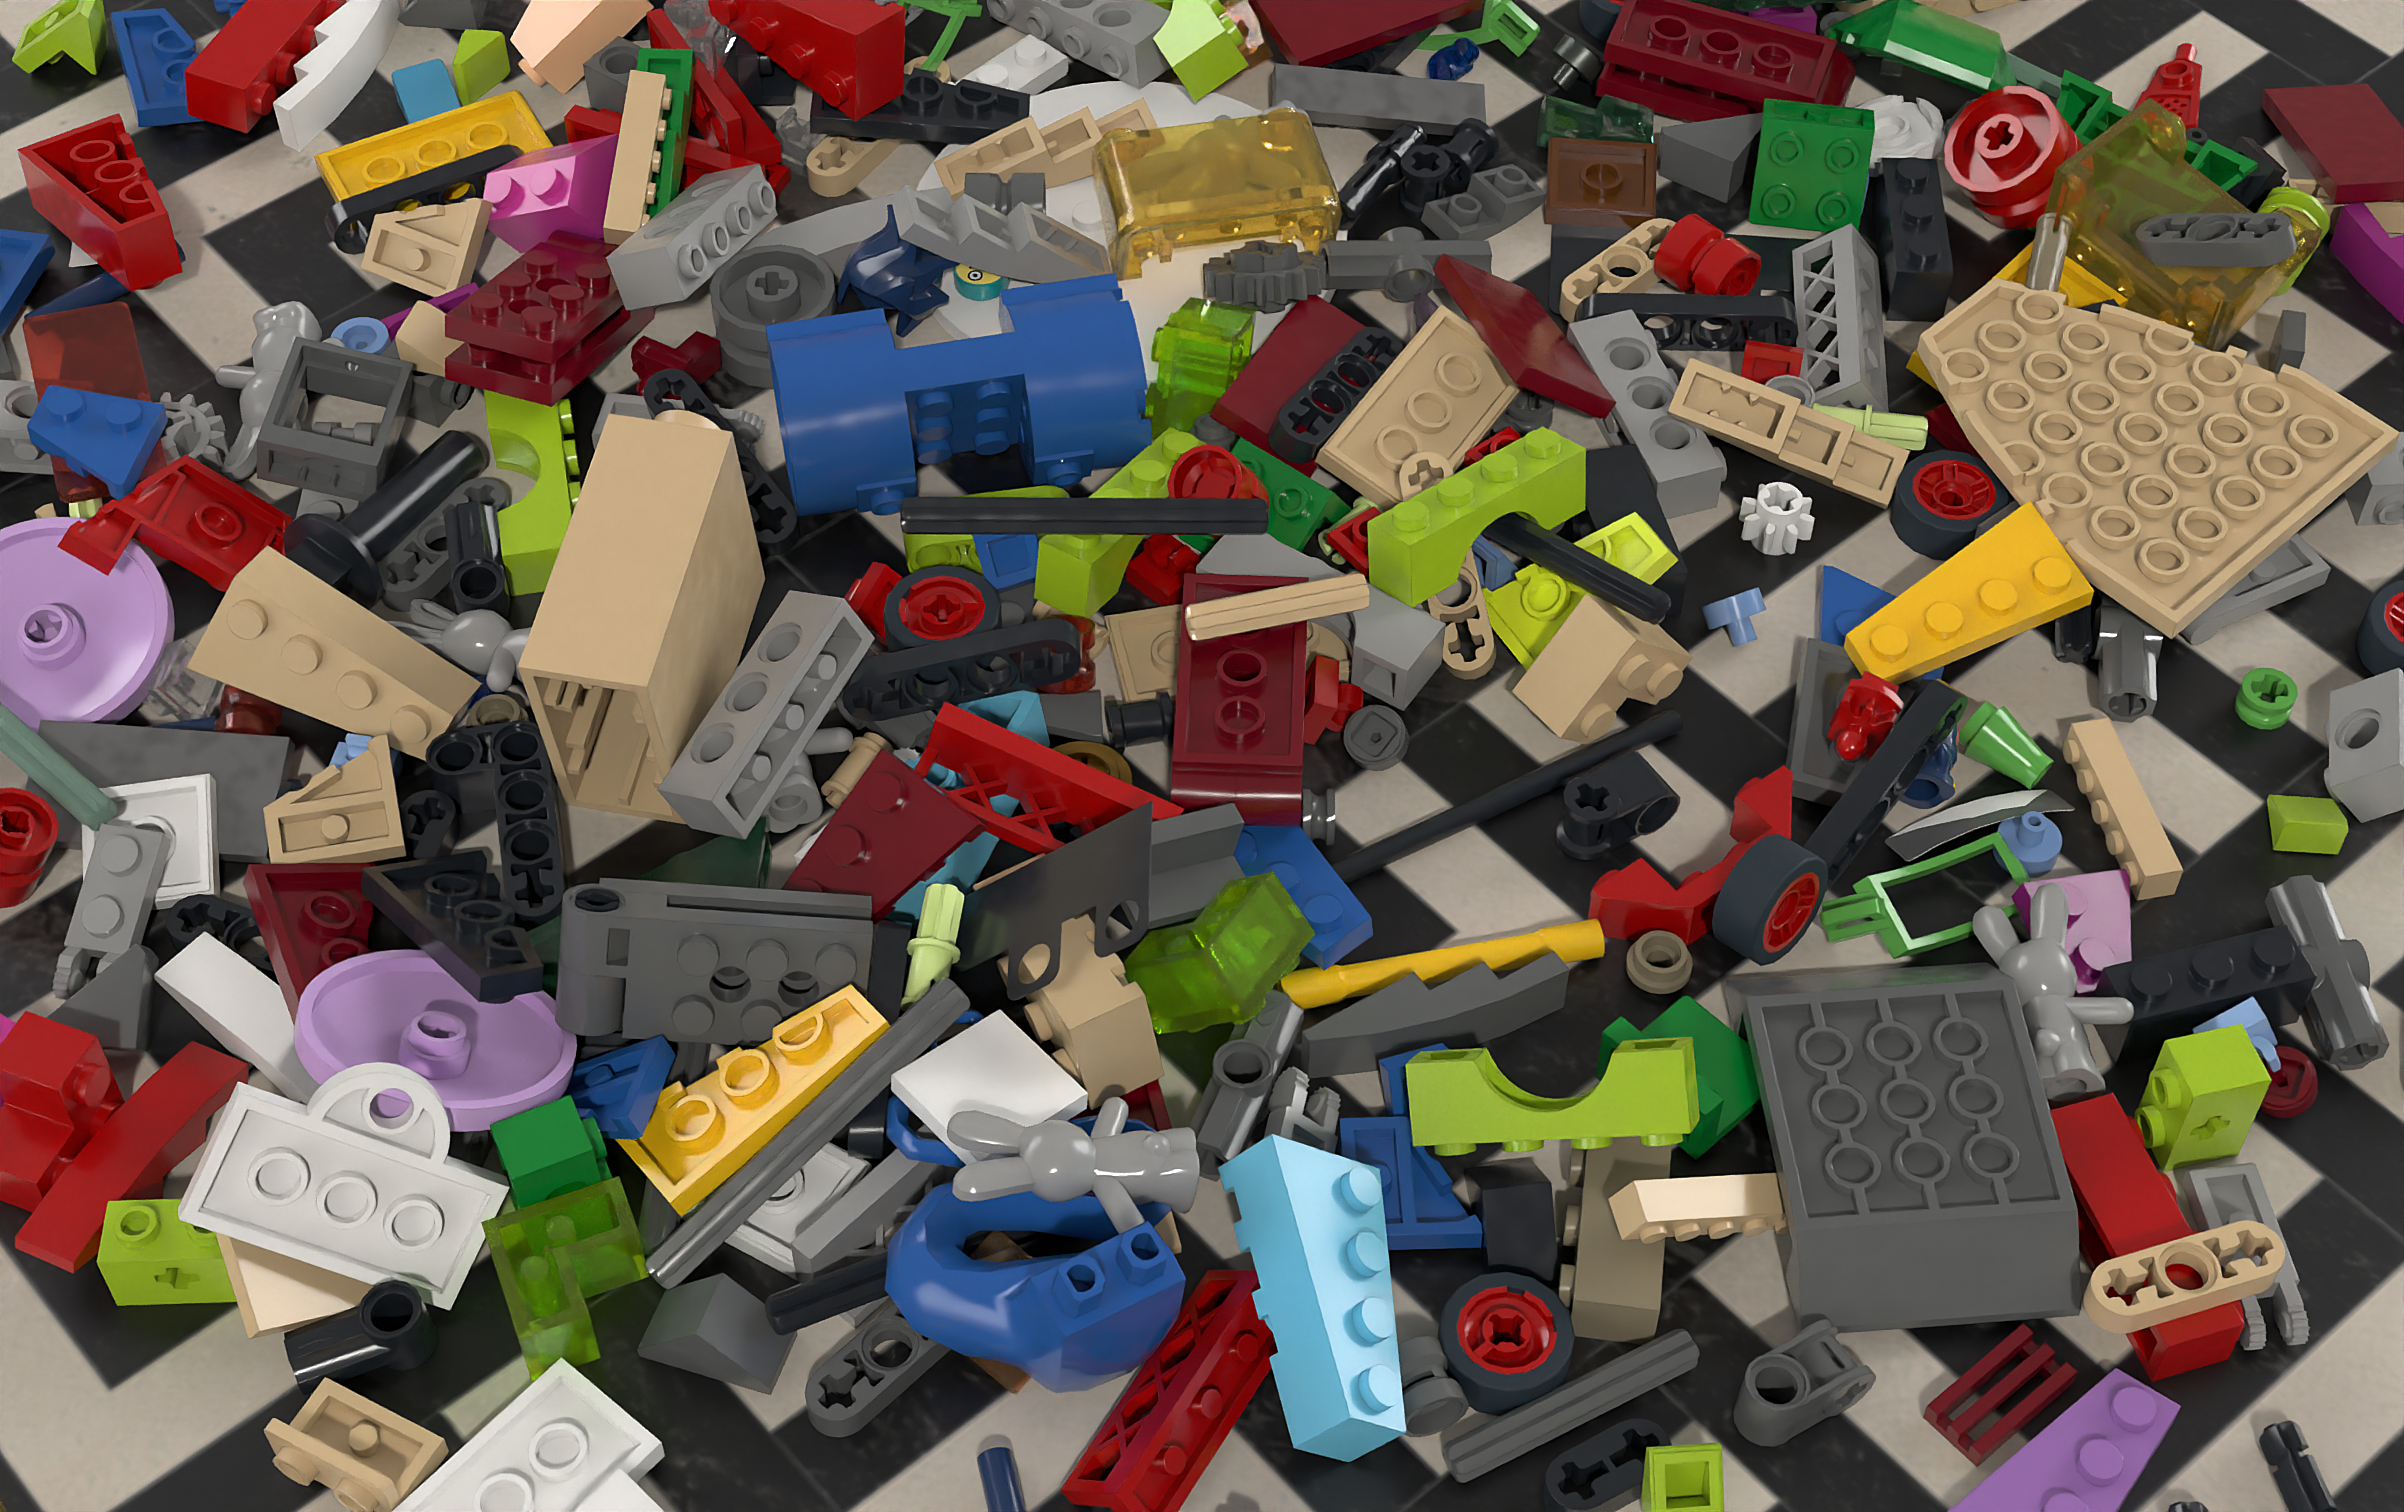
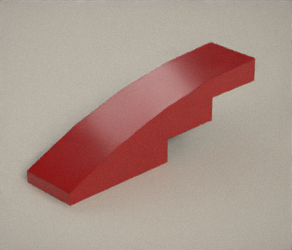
[15,1041,248,1274]

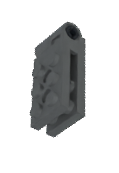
[555,878,873,1046]

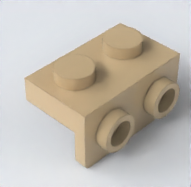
[264,1377,449,1512]

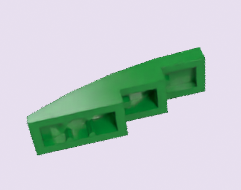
[637,48,696,219]

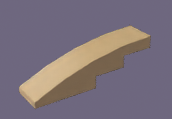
[933,98,1166,202]
[1667,357,1910,509]

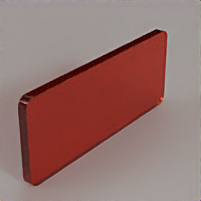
[22,301,167,503]

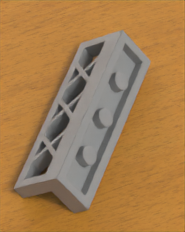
[1792,223,1889,413]
[790,1124,961,1329]

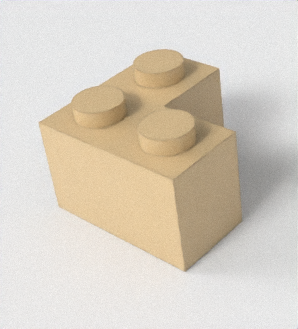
[1512,594,1693,745]

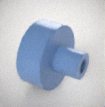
[330,317,391,365]
[1701,587,1767,647]
[1993,811,2062,878]

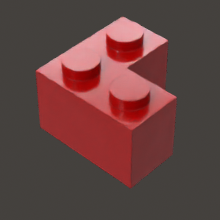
[0,1011,125,1213]

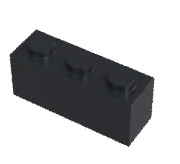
[1872,157,1954,322]
[1571,444,1688,616]
[2093,924,2317,1066]

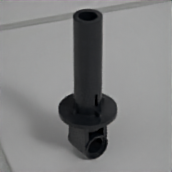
[283,430,485,611]

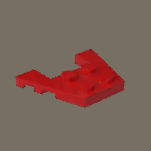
[57,454,292,592]

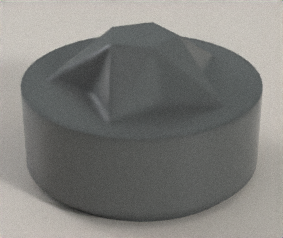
[1344,705,1409,771]

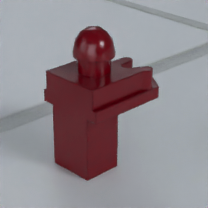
[631,331,721,401]

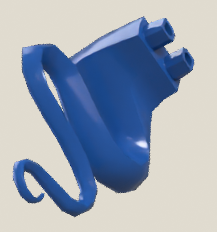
[885,1010,1186,1393]

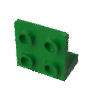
[1749,98,1875,233]
[1179,437,1352,555]
[1595,996,1762,1160]

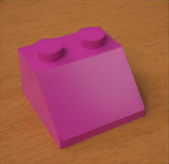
[483,134,619,253]

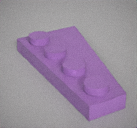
[1948,1368,2181,1512]

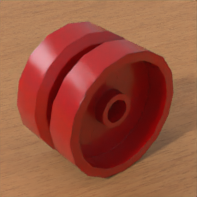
[1944,86,2088,230]

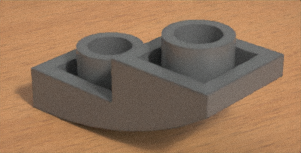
[1421,164,1547,241]

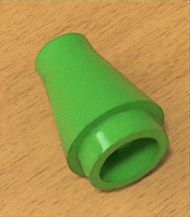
[1959,701,2054,790]

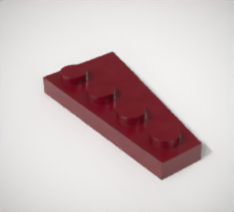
[780,748,988,925]

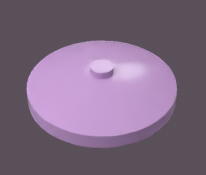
[0,517,175,734]
[294,950,577,1132]

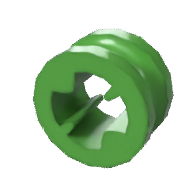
[2234,668,2298,730]

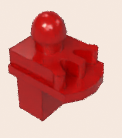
[1826,671,1904,761]

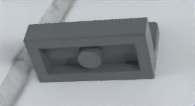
[1121,803,1253,930]

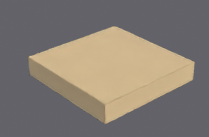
[215,1232,375,1339]

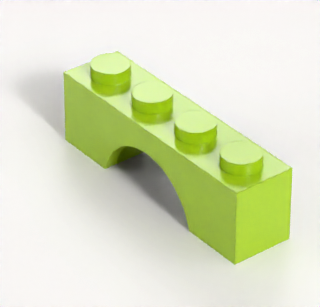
[1147,0,1249,102]
[483,389,582,596]
[1367,426,1586,608]
[1034,427,1207,622]
[1405,1037,1700,1156]

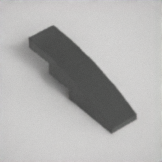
[1301,951,1569,1079]

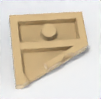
[360,198,493,297]
[263,734,406,864]

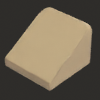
[395,300,465,377]

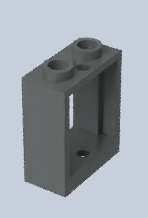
[257,337,413,502]

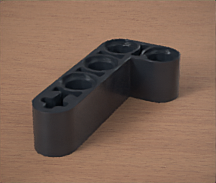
[425,721,569,955]

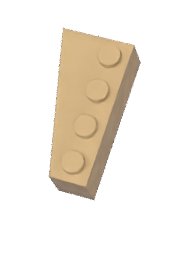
[186,545,482,761]
[972,853,1165,1110]

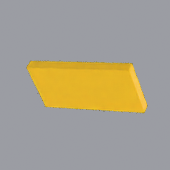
[314,89,553,231]

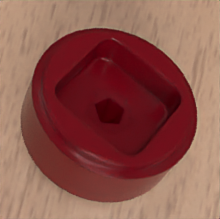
[2259,1046,2318,1118]

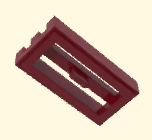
[1923,1323,2078,1467]

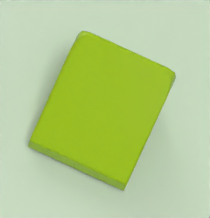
[452,29,511,105]
[2267,795,2348,855]
[1641,1443,1724,1512]

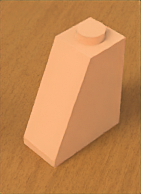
[510,0,654,95]

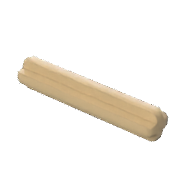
[1185,572,1370,642]

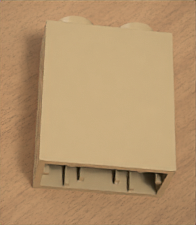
[518,410,765,824]

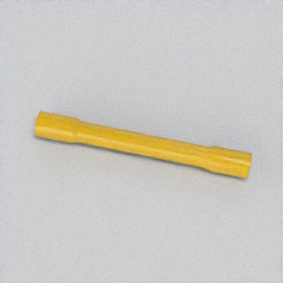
[1276,918,1605,1009]

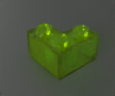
[1145,297,1257,438]
[1123,871,1316,1035]
[481,1176,649,1382]

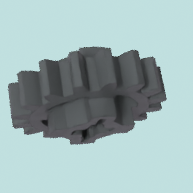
[1203,240,1327,313]

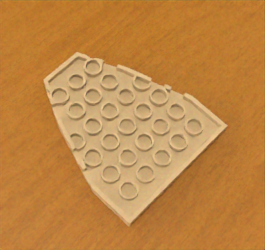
[1917,278,2400,639]

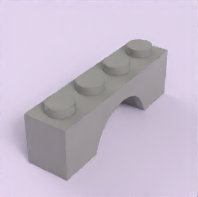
[1196,533,1446,711]

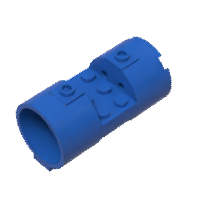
[765,273,1152,518]

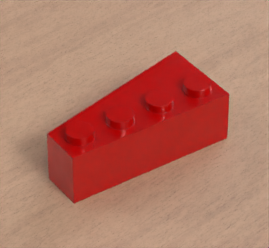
[708,0,906,122]
[17,113,183,292]

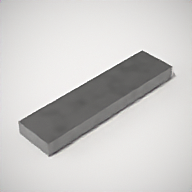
[1272,63,1486,136]

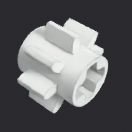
[1739,482,1815,555]

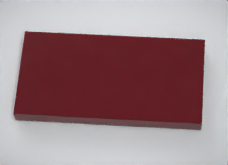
[1248,0,1483,67]
[2261,84,2404,204]
[1433,253,1617,419]
[1210,295,1377,478]

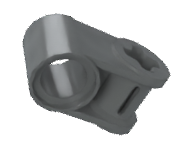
[1733,1319,1876,1447]

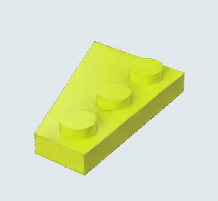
[1468,512,1678,671]

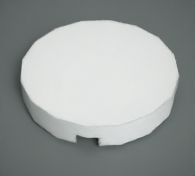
[1855,95,1945,177]

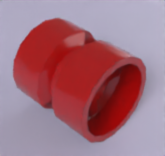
[1653,213,1761,295]
[1168,444,1270,541]
[0,787,59,908]

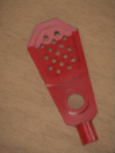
[2132,43,2203,135]

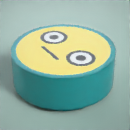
[953,264,1010,301]

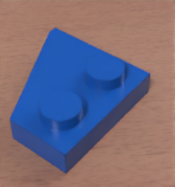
[559,1035,676,1140]

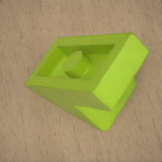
[12,0,108,75]

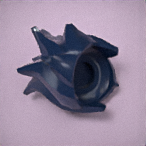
[836,204,961,338]

